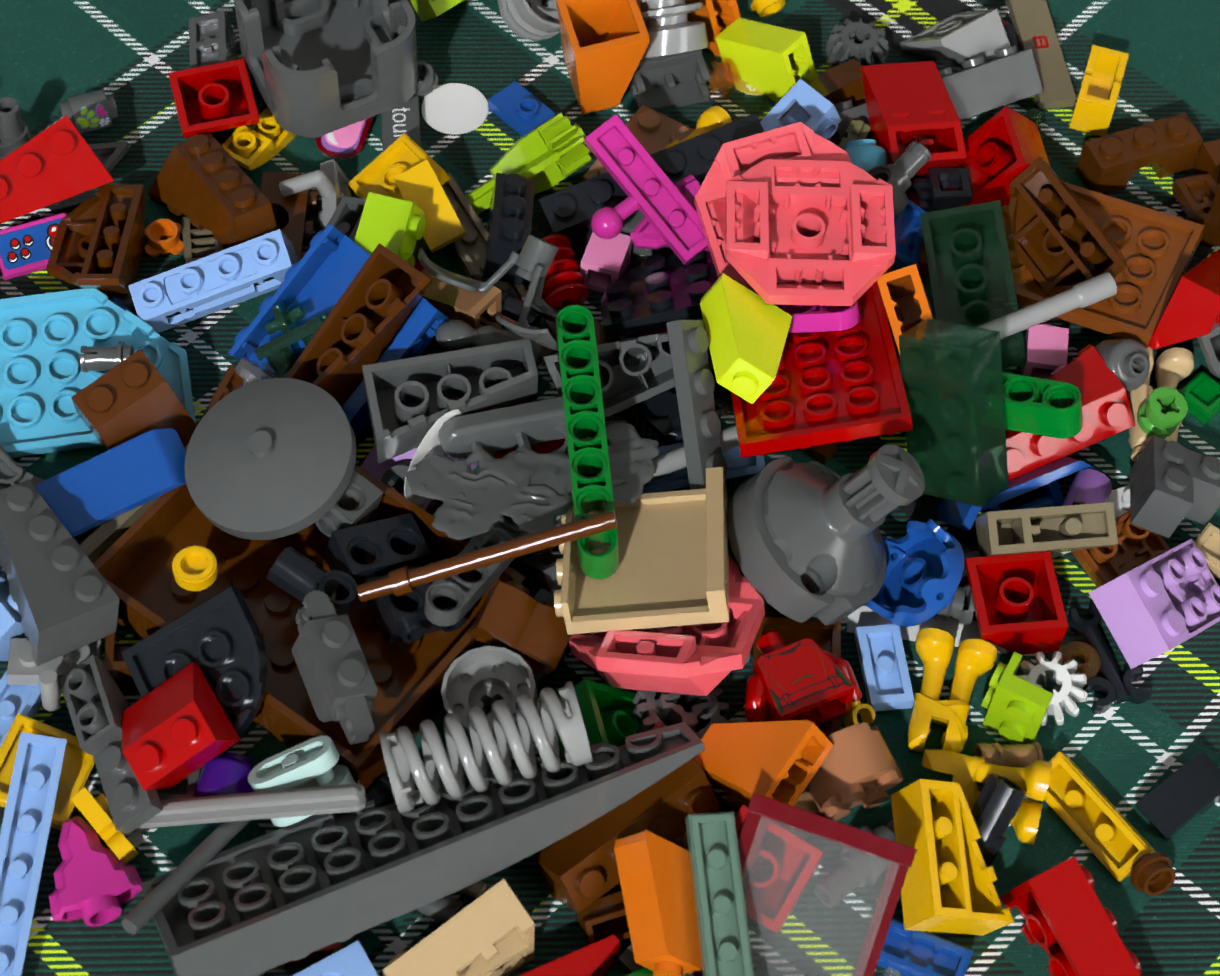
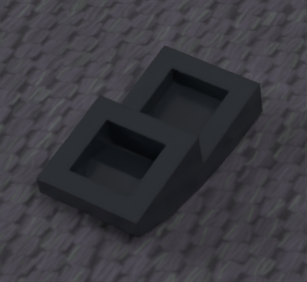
[905,168,973,214]
[1135,752,1220,841]

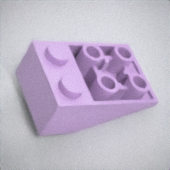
[1089,538,1220,669]

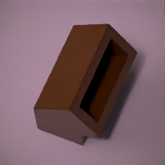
[575,891,630,945]

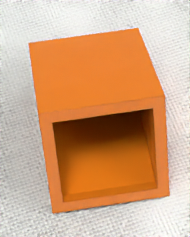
[556,0,650,115]

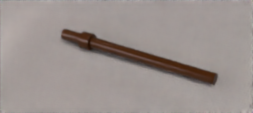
[357,510,618,602]

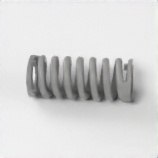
[379,681,593,814]

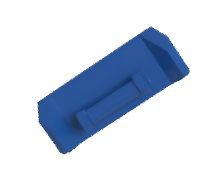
[34,428,186,537]
[937,456,1098,531]

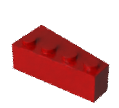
[0,115,114,224]
[999,856,1142,976]

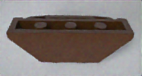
[1006,157,1128,297]
[46,185,145,295]

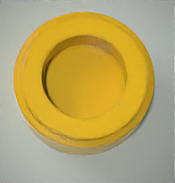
[172,545,218,591]

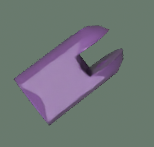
[1062,469,1112,506]

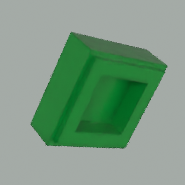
[1179,371,1220,425]

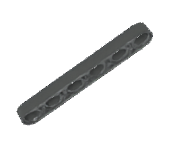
[424,448,569,626]

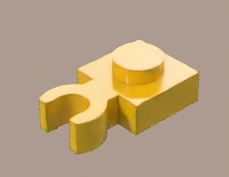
[70,787,139,865]

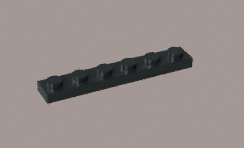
[539,113,765,235]

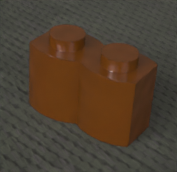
[469,581,572,676]

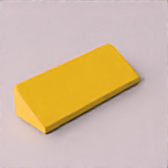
[1044,751,1156,882]

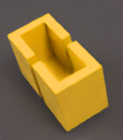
[1069,45,1129,137]

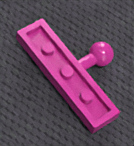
[584,114,708,265]

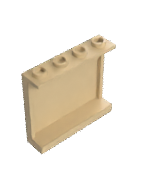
[554,467,729,635]

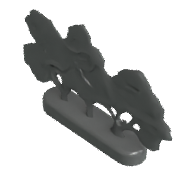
[405,396,660,540]

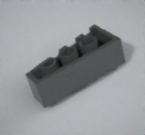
[362,339,538,464]
[0,479,120,666]

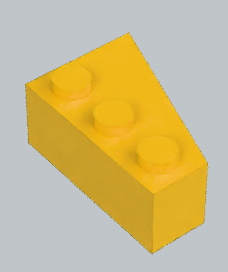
[891,779,1014,936]

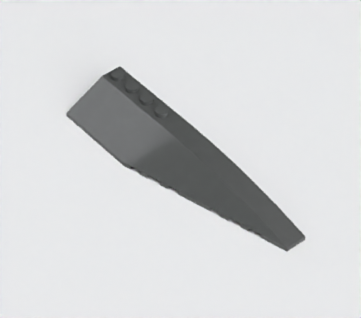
[140,722,705,976]

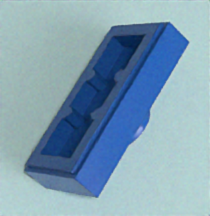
[488,81,557,137]
[892,199,927,270]
[877,918,973,976]

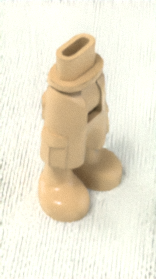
[1126,344,1194,462]

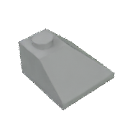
[900,8,1010,67]

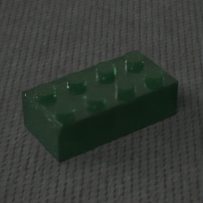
[920,200,1026,370]
[899,318,1008,507]

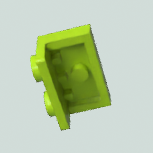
[981,651,1054,744]

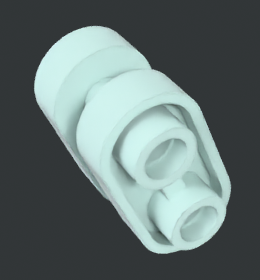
[248,736,356,827]

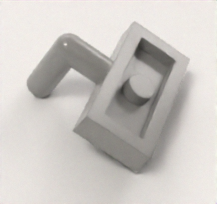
[279,159,351,230]
[7,638,102,711]

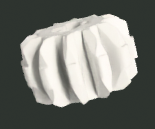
[1015,651,1087,726]

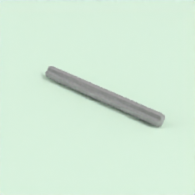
[137,783,367,829]

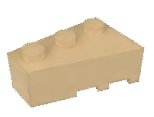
[383,879,535,976]

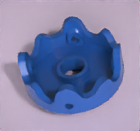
[865,518,964,627]

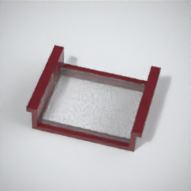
[692,793,917,976]

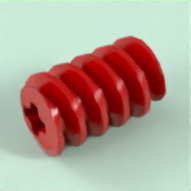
[541,234,589,322]

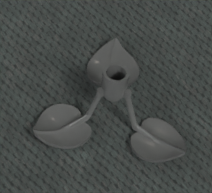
[418,234,561,350]

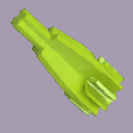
[466,112,592,215]

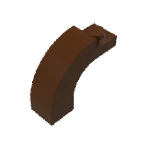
[1172,173,1220,248]

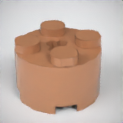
[807,723,903,821]

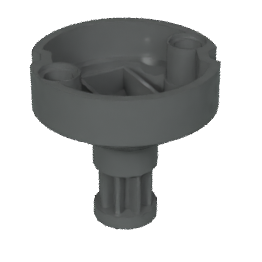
[727,445,925,626]

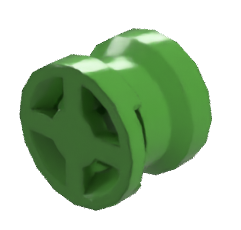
[1137,387,1188,439]

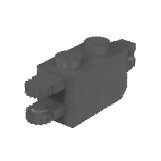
[291,590,378,744]

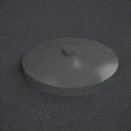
[184,378,357,540]

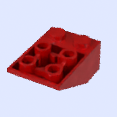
[860,61,967,175]

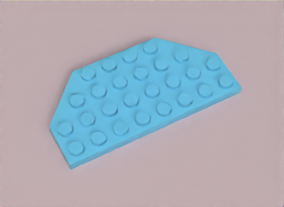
[0,288,197,458]

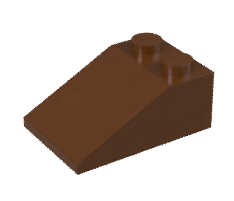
[71,349,197,451]

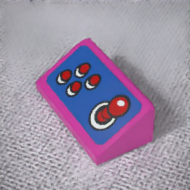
[0,213,68,281]

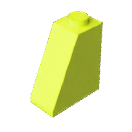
[715,18,817,103]
[700,273,793,404]

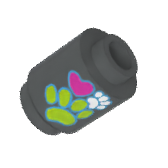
[59,89,119,134]

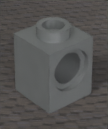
[314,470,384,537]

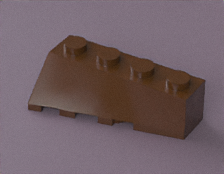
[148,132,278,248]
[285,243,432,408]
[533,721,721,913]

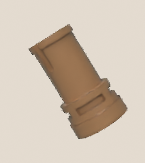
[973,741,1043,768]

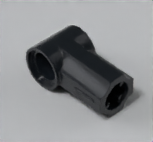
[266,547,357,616]
[971,773,1027,867]

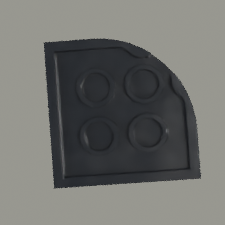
[601,251,718,340]
[121,587,267,738]

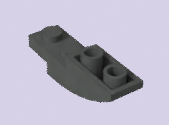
[59,655,163,835]

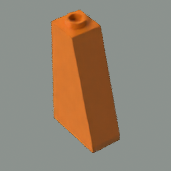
[877,264,941,357]

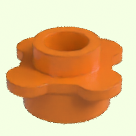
[144,219,184,257]

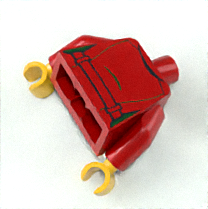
[745,631,876,728]

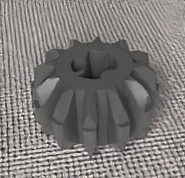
[825,17,889,68]

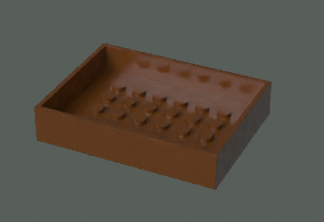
[94,465,526,794]

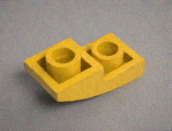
[222,108,296,171]
[393,159,467,253]

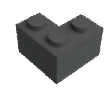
[1130,435,1220,538]

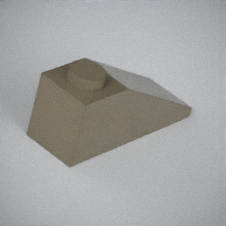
[975,502,1118,557]

